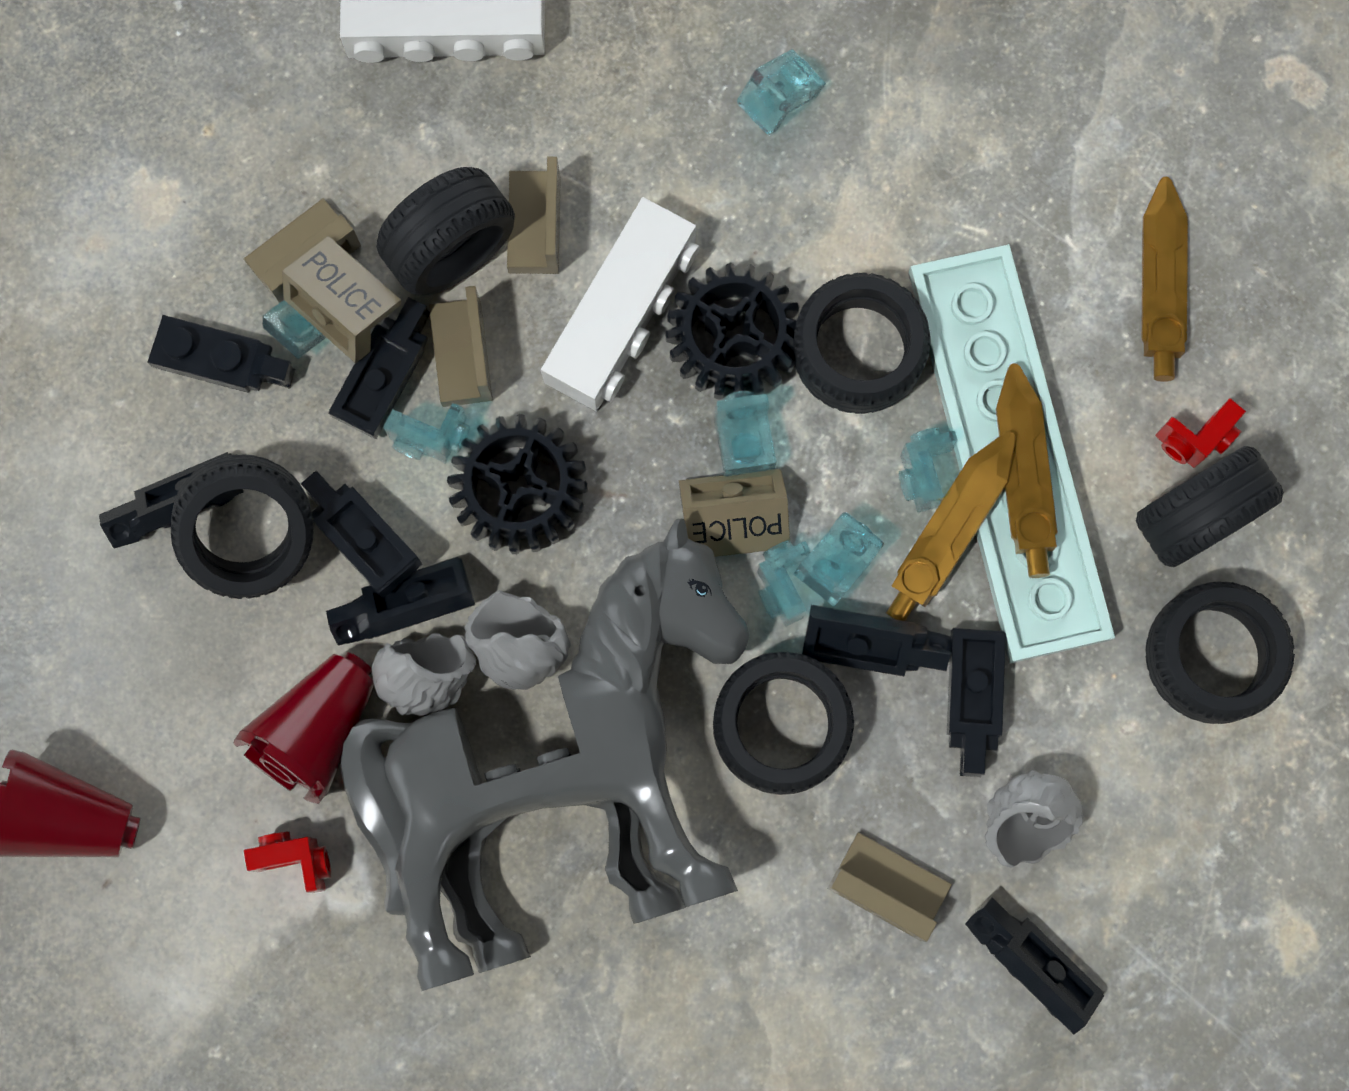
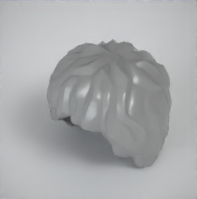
[465,590,571,690]
[372,633,476,716]
[985,770,1083,868]

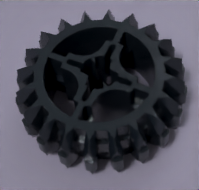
[665,262,800,401]
[447,414,588,554]

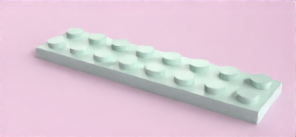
[908,244,1115,663]

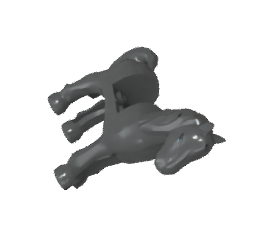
[340,518,749,991]

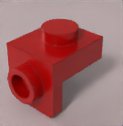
[1155,398,1246,468]
[244,831,331,893]

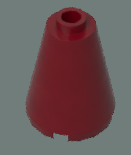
[233,652,375,804]
[0,749,141,857]

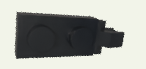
[328,297,430,439]
[147,315,296,393]
[99,452,244,549]
[300,470,423,598]
[326,557,475,646]
[802,605,952,677]
[947,628,1006,777]
[965,897,1104,1035]

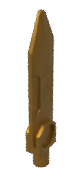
[1141,176,1188,382]
[996,363,1058,578]
[886,431,1016,621]

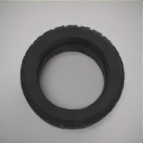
[376,167,515,295]
[793,273,931,414]
[1136,446,1284,567]
[171,454,314,599]
[1145,581,1295,724]
[713,652,854,795]

